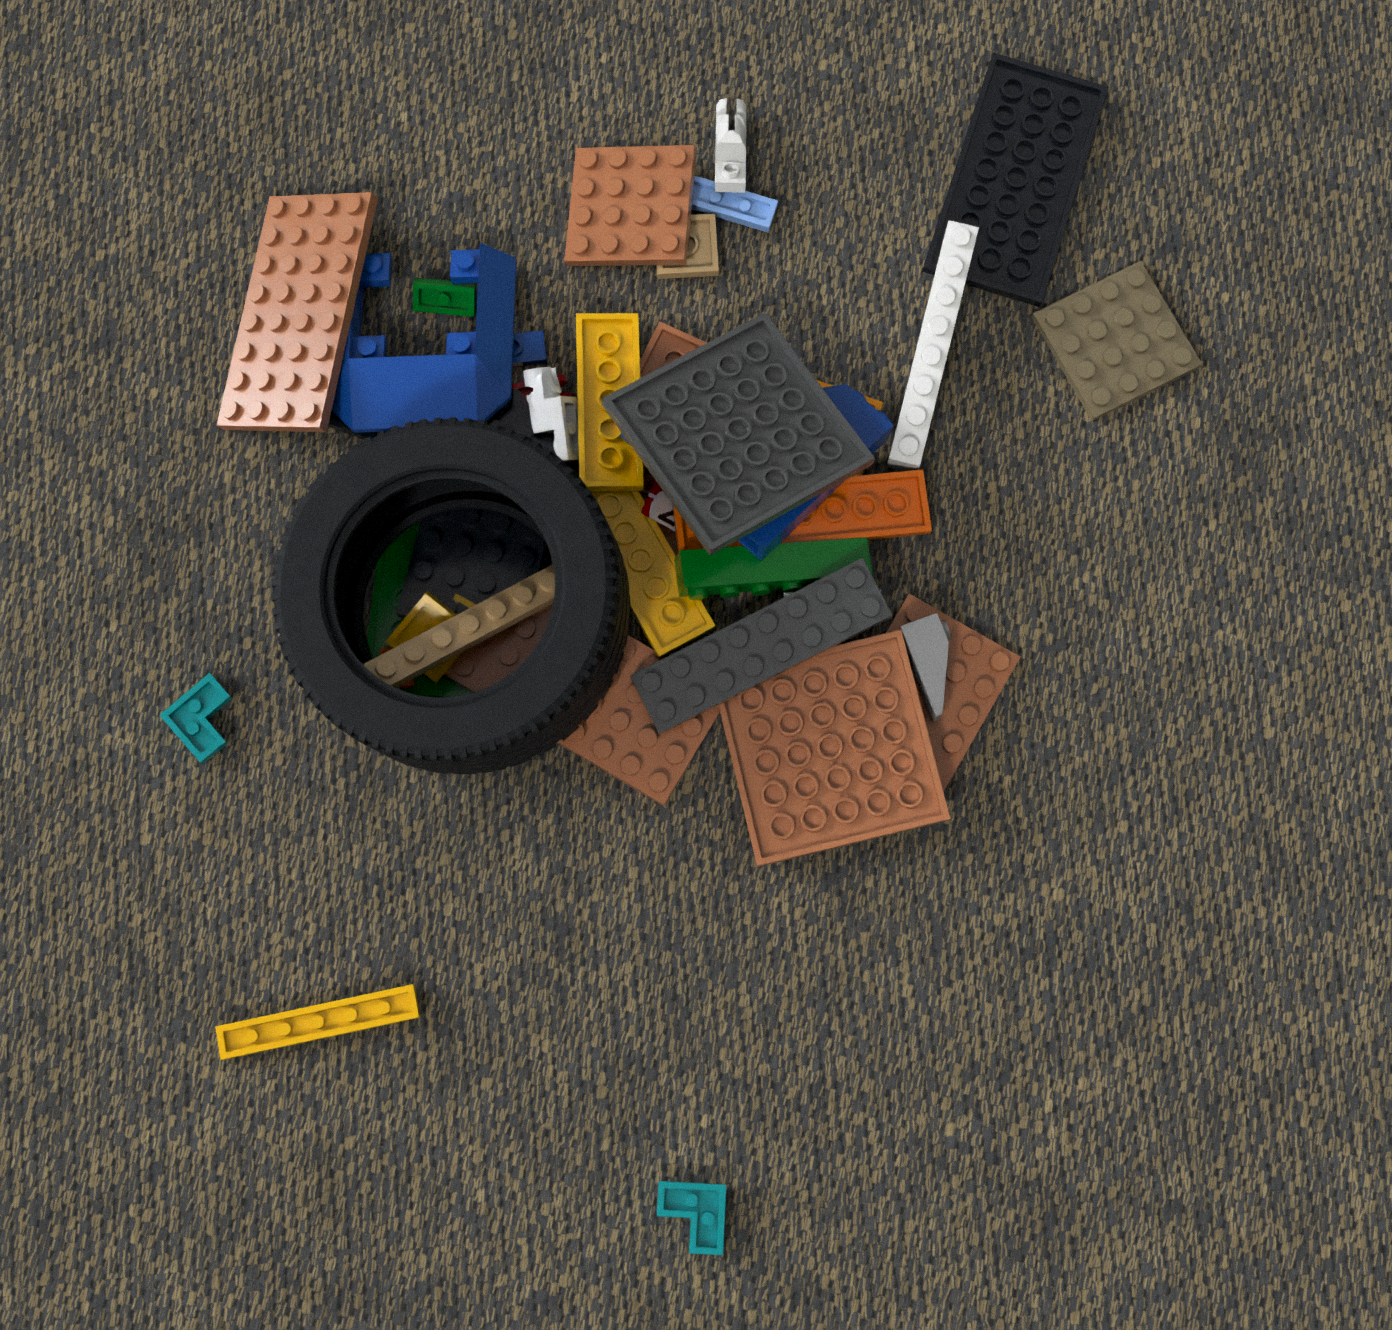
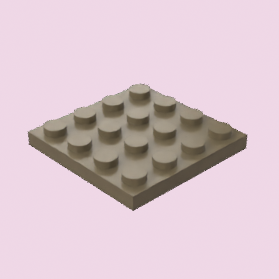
[1032,261,1202,421]

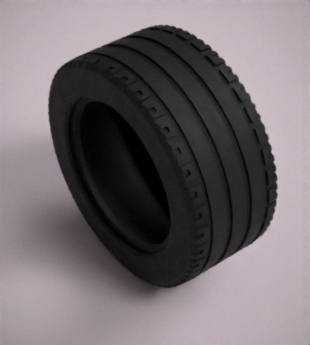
[271,417,631,775]

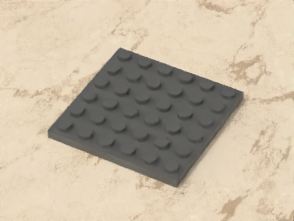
[602,313,875,556]

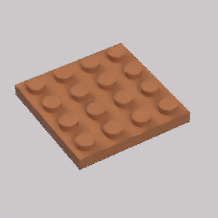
[564,145,697,266]

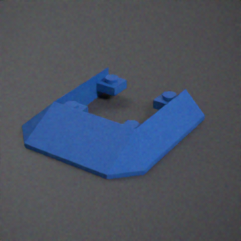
[331,243,517,433]

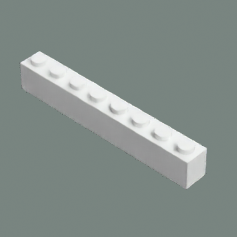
[886,220,979,471]

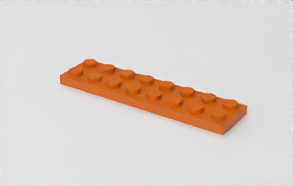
[672,470,932,553]

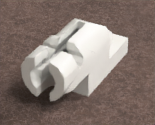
[715,98,746,193]
[523,367,579,462]

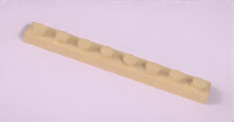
[363,565,555,688]

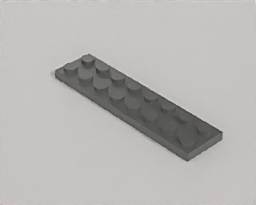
[630,558,893,735]

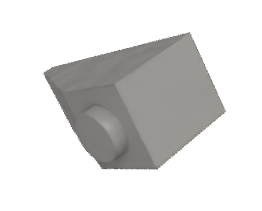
[899,613,951,722]

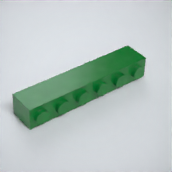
[674,537,873,600]

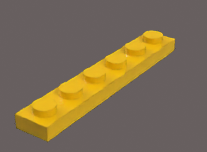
[215,984,421,1060]

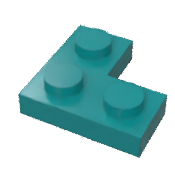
[159,673,233,765]
[657,1181,726,1255]

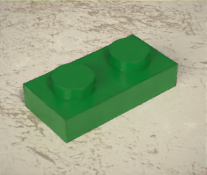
[413,277,477,317]

